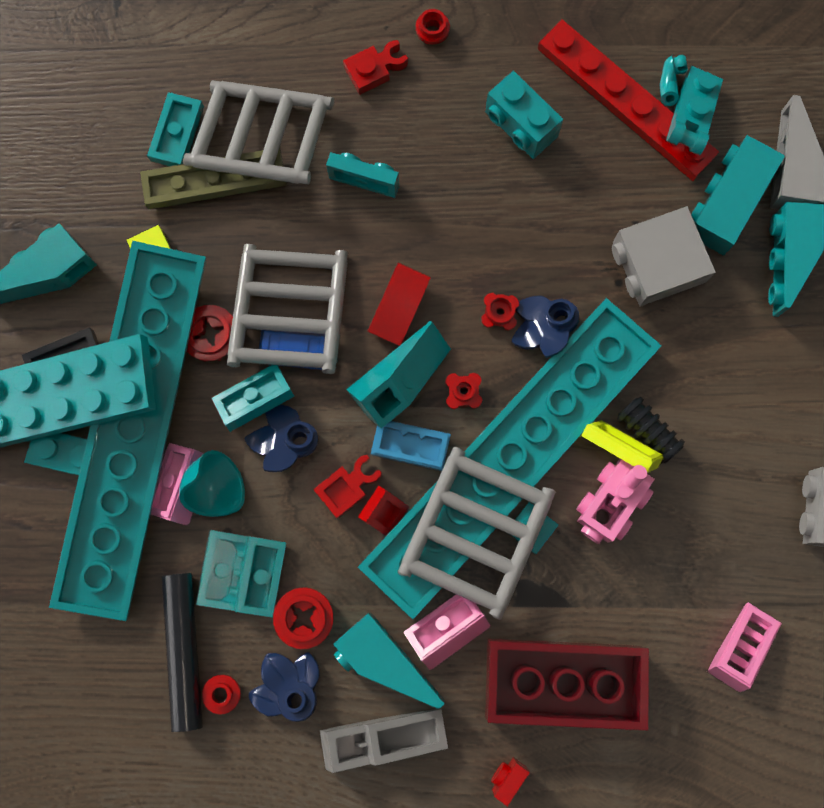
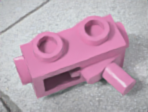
[576,459,655,544]

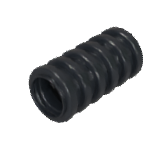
[617,397,685,464]

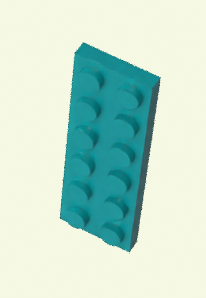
[0,334,156,448]

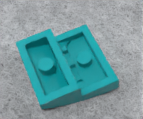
[195,530,286,618]

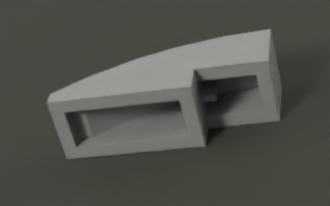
[320,709,448,773]

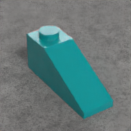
[333,612,445,709]

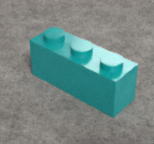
[691,135,785,256]

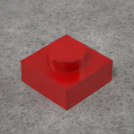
[358,486,409,536]
[491,757,530,807]

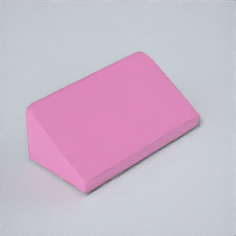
[151,443,204,525]
[403,594,490,670]

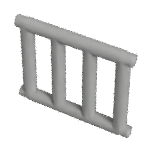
[183,80,334,185]
[227,244,348,374]
[398,447,556,620]

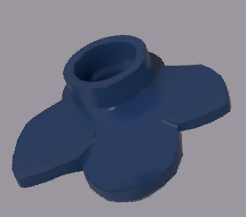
[512,296,579,358]
[245,405,318,472]
[248,652,320,722]

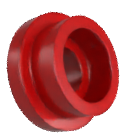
[416,9,450,45]
[202,674,241,714]

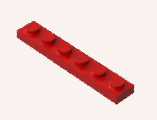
[538,19,719,181]

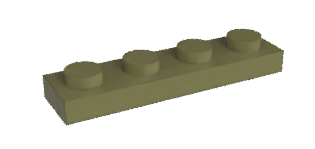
[140,147,287,210]

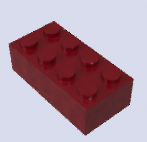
[485,639,649,731]

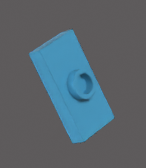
[371,421,451,471]

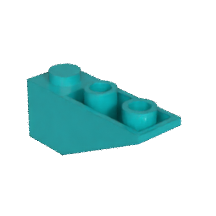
[768,202,824,317]
[0,223,97,304]
[346,321,451,429]

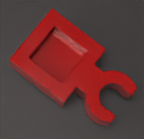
[343,40,408,95]
[313,455,382,519]

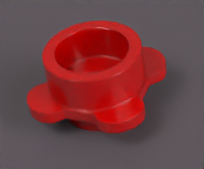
[481,293,519,331]
[445,373,482,409]

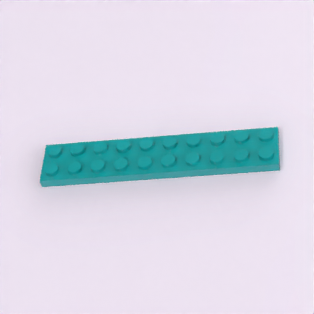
[49,240,206,621]
[358,298,662,619]

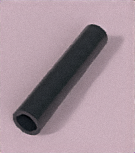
[162,573,203,732]

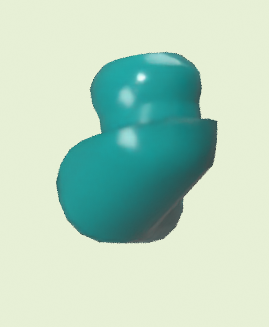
[659,54,688,106]

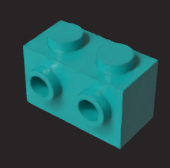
[485,70,563,159]

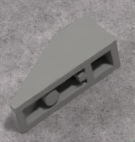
[770,95,824,210]

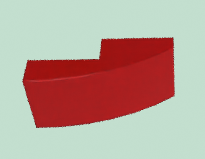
[367,262,431,346]

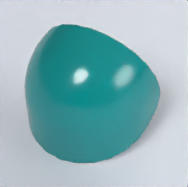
[179,450,245,517]

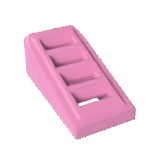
[708,603,782,692]

